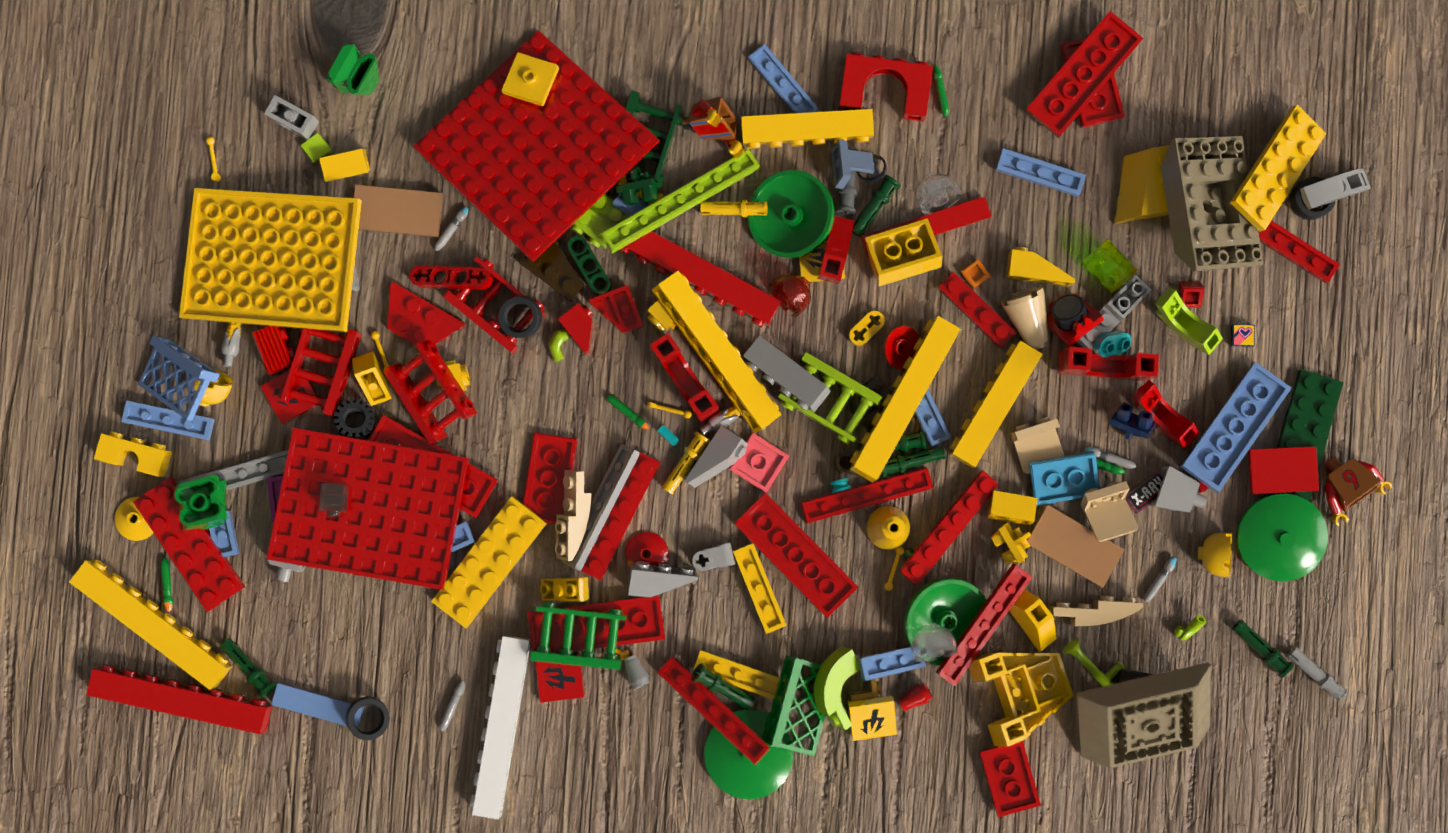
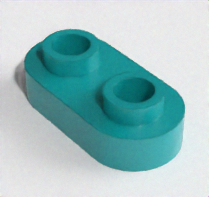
[1093,330,1131,357]

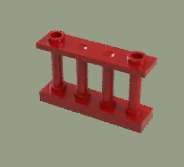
[443,256,547,355]
[279,328,362,418]
[383,340,478,445]

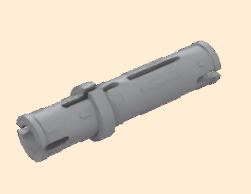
[1286,646,1348,702]

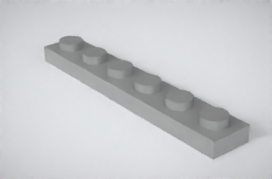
[561,444,640,571]

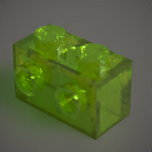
[1082,238,1138,293]

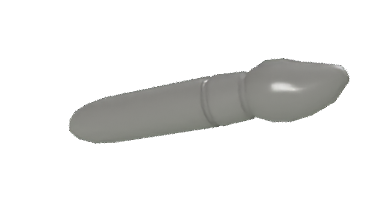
[440,680,465,731]

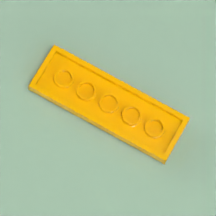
[1230,105,1326,232]
[431,496,547,628]

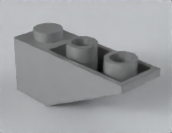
[627,561,698,597]

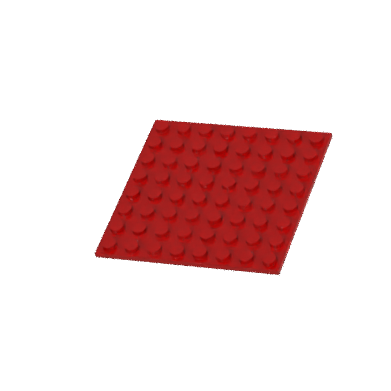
[413,30,660,262]

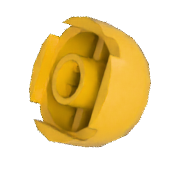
[186,369,233,406]
[1198,532,1232,577]

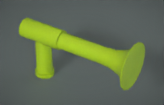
[1062,638,1125,687]

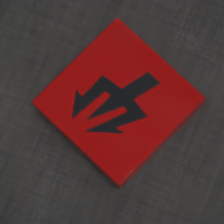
[260,368,318,425]
[536,653,585,703]

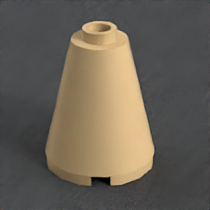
[1001,286,1049,350]

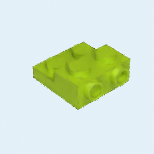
[571,194,629,249]

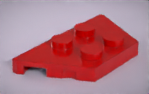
[387,282,466,345]

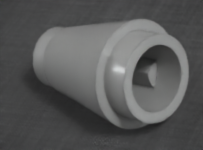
[624,655,650,690]

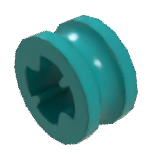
[829,478,851,493]

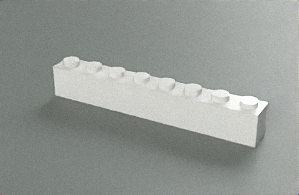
[470,635,531,819]

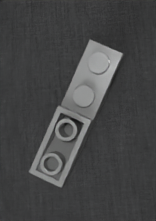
[1300,168,1371,210]
[1077,275,1151,350]

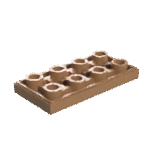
[354,185,443,237]
[1027,505,1125,588]

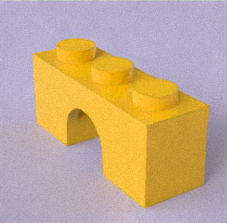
[94,431,172,477]

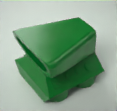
[327,43,379,95]
[175,475,228,530]

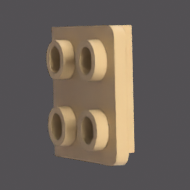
[1010,417,1064,474]
[1080,481,1138,542]

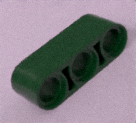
[568,236,611,295]

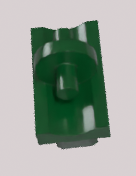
[616,167,661,205]

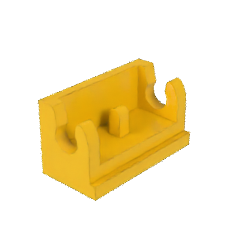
[319,149,370,182]
[987,490,1037,526]

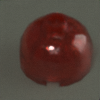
[769,273,811,318]

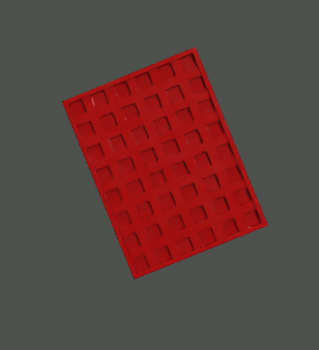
[266,428,469,590]

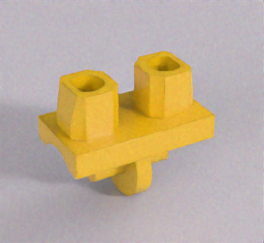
[991,522,1031,565]

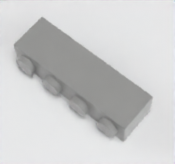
[743,335,831,412]

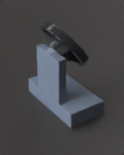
[831,139,887,189]

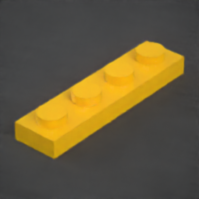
[733,543,787,634]
[693,650,780,700]

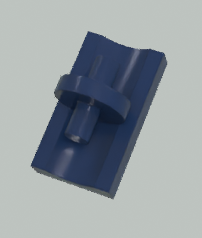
[1110,402,1156,440]

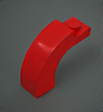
[1133,380,1200,449]

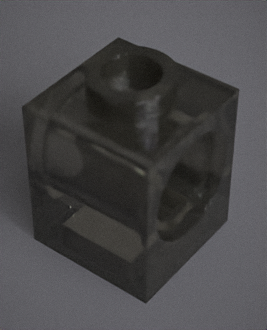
[319,483,349,517]

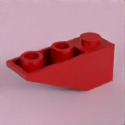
[817,216,854,284]

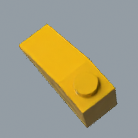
[1006,247,1075,286]

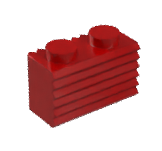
[252,326,296,376]

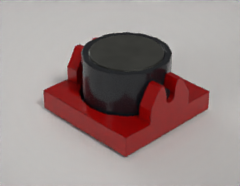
[1046,293,1104,347]

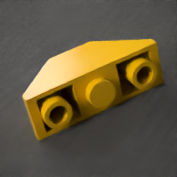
[540,577,589,601]
[1009,589,1057,652]

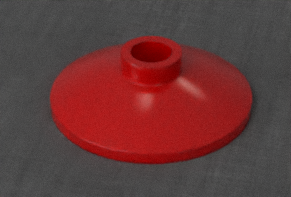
[884,326,919,370]
[625,532,669,567]

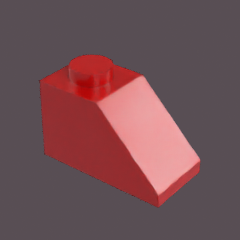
[558,303,594,356]

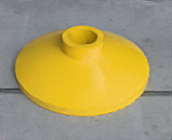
[115,497,153,541]

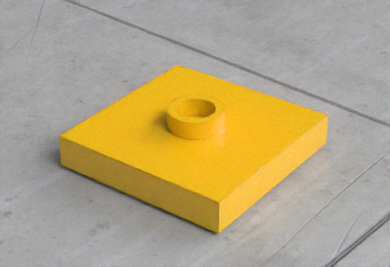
[501,53,559,106]

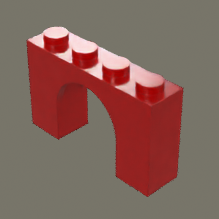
[838,52,933,122]
[650,332,719,423]
[1057,347,1159,381]

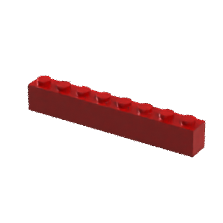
[619,231,781,327]
[86,664,272,734]

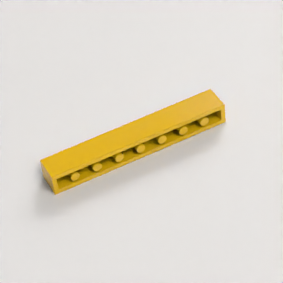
[652,271,782,433]
[850,316,961,482]
[69,560,232,690]

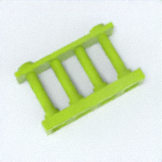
[778,352,883,445]

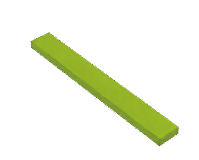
[600,149,760,254]

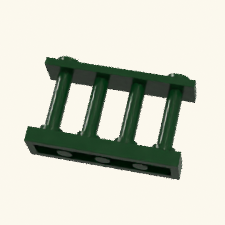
[626,91,685,189]

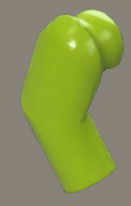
[548,330,569,362]
[1174,615,1206,641]

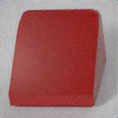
[1179,281,1205,308]

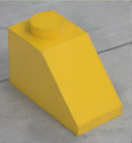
[352,351,392,406]

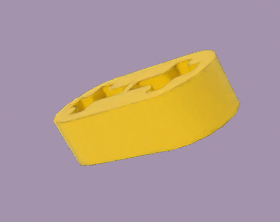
[848,311,885,346]

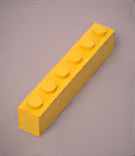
[741,109,874,149]
[949,341,1043,468]

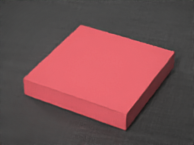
[729,432,789,492]

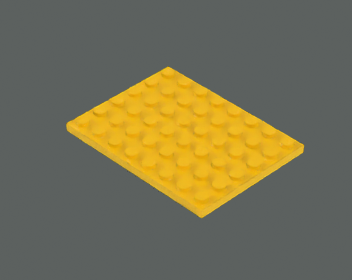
[179,188,362,332]

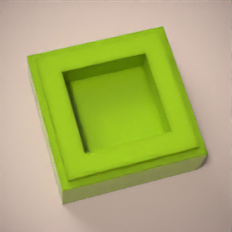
[301,133,332,164]

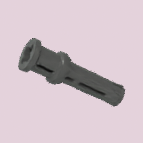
[836,147,858,215]

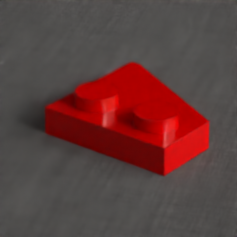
[589,285,643,334]

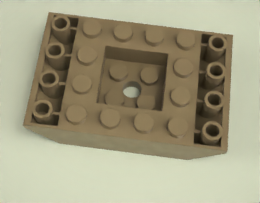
[1161,136,1264,271]
[1076,662,1211,768]

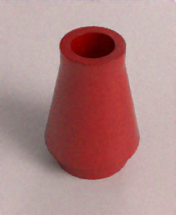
[898,683,933,711]

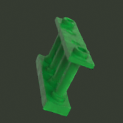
[530,602,627,670]

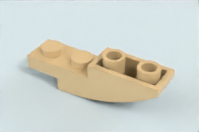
[555,470,591,561]
[1049,596,1143,626]

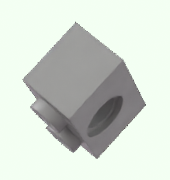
[264,95,319,140]

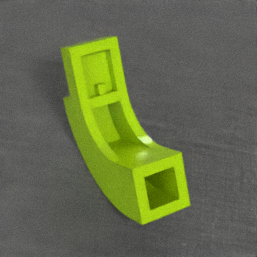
[1156,287,1223,355]
[814,647,860,730]

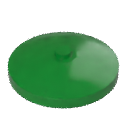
[748,170,834,258]
[1236,493,1328,581]
[904,577,986,666]
[704,709,793,799]

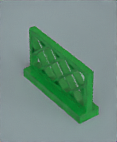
[763,655,825,756]

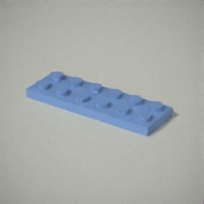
[1180,362,1291,493]

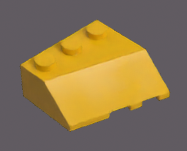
[1114,145,1170,224]

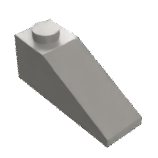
[685,426,748,488]

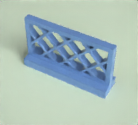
[138,336,220,421]

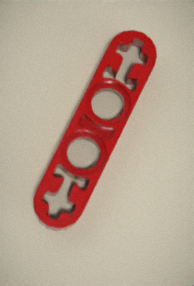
[409,266,493,290]

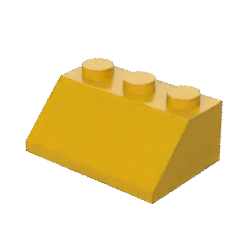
[865,218,942,286]

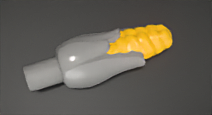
[221,322,241,367]
[700,406,741,436]

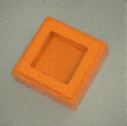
[960,259,991,289]

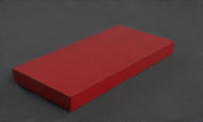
[1060,38,1125,128]
[523,432,578,525]

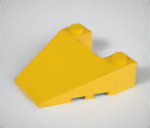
[969,653,1074,747]

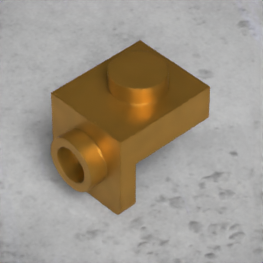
[849,679,881,702]

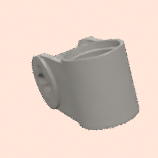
[692,543,736,571]

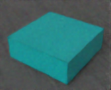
[657,425,679,447]

